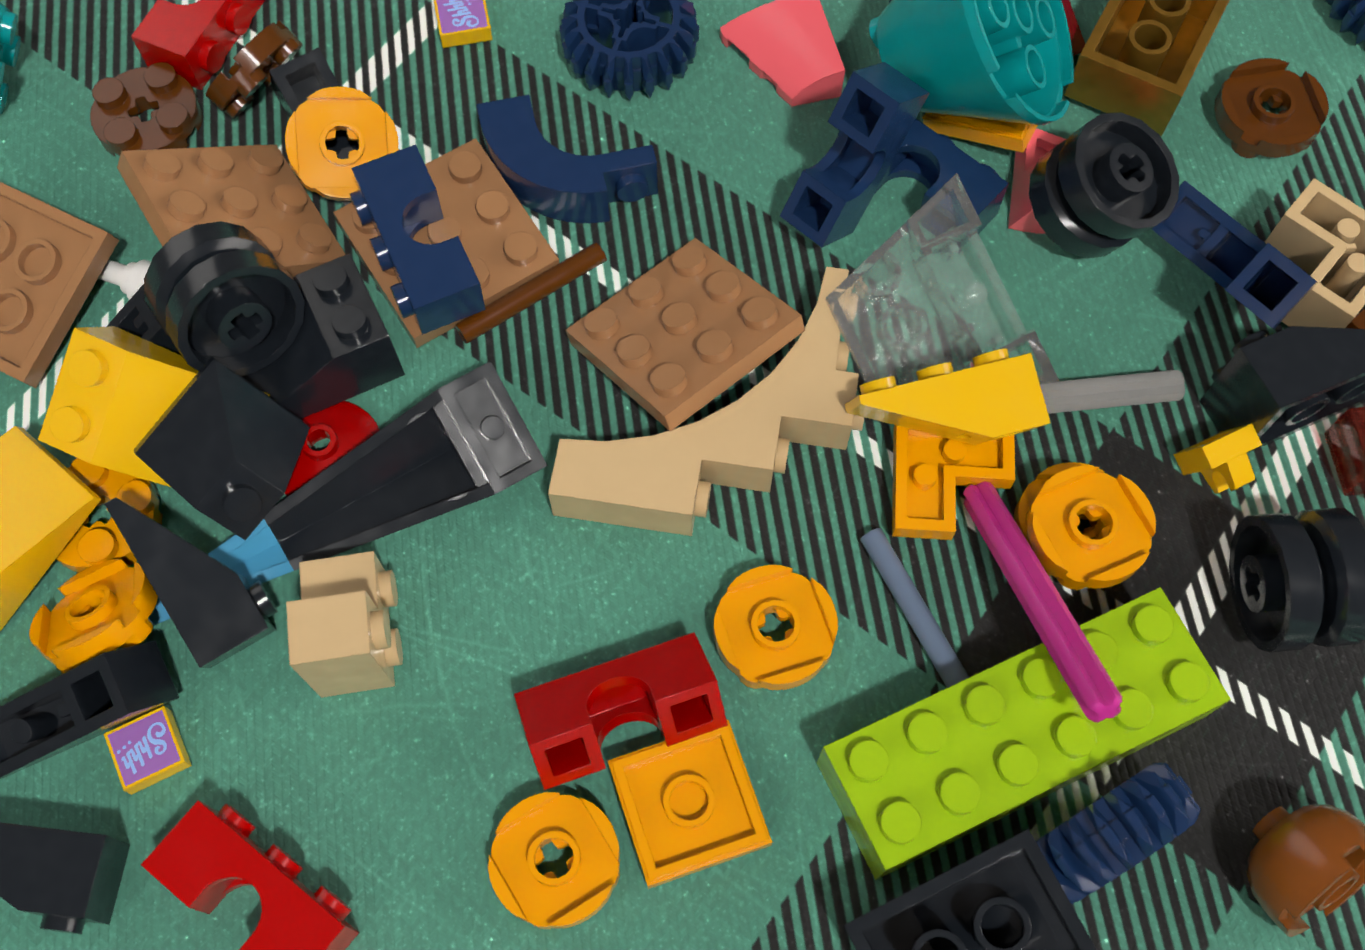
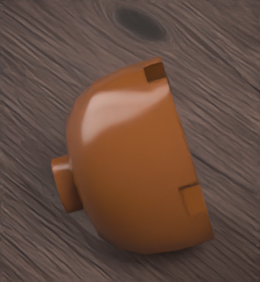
[1247,805,1365,937]

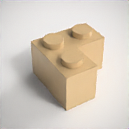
[1265,178,1365,328]
[286,551,403,698]

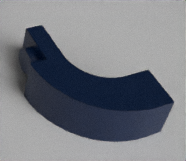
[476,95,658,223]
[1152,180,1318,329]

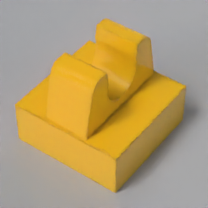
[1173,423,1262,494]

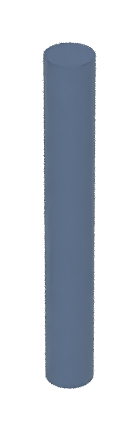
[860,528,970,688]

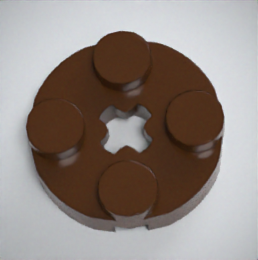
[206,20,303,119]
[1214,58,1329,158]
[90,62,203,157]

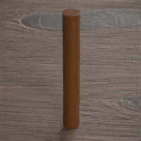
[455,242,607,344]

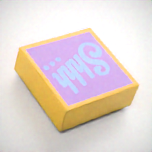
[434,0,493,48]
[104,706,192,795]

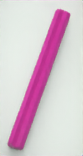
[963,481,1122,723]

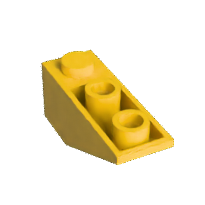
[844,348,1051,445]

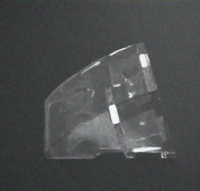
[825,173,1059,386]

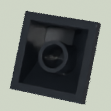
[134,356,310,541]

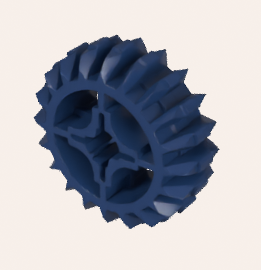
[560,0,699,101]
[1036,763,1201,905]

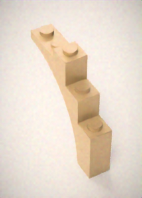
[548,267,864,536]

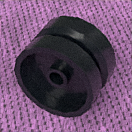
[1029,112,1179,258]
[144,221,305,376]
[1229,508,1365,652]

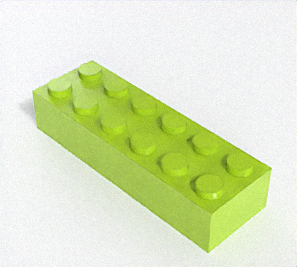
[816,587,1231,880]

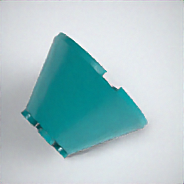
[869,0,1074,125]

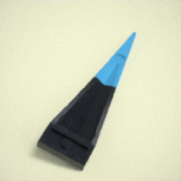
[148,361,548,625]

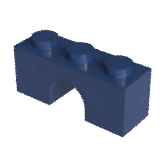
[780,62,930,248]
[838,119,1009,255]
[349,144,486,335]

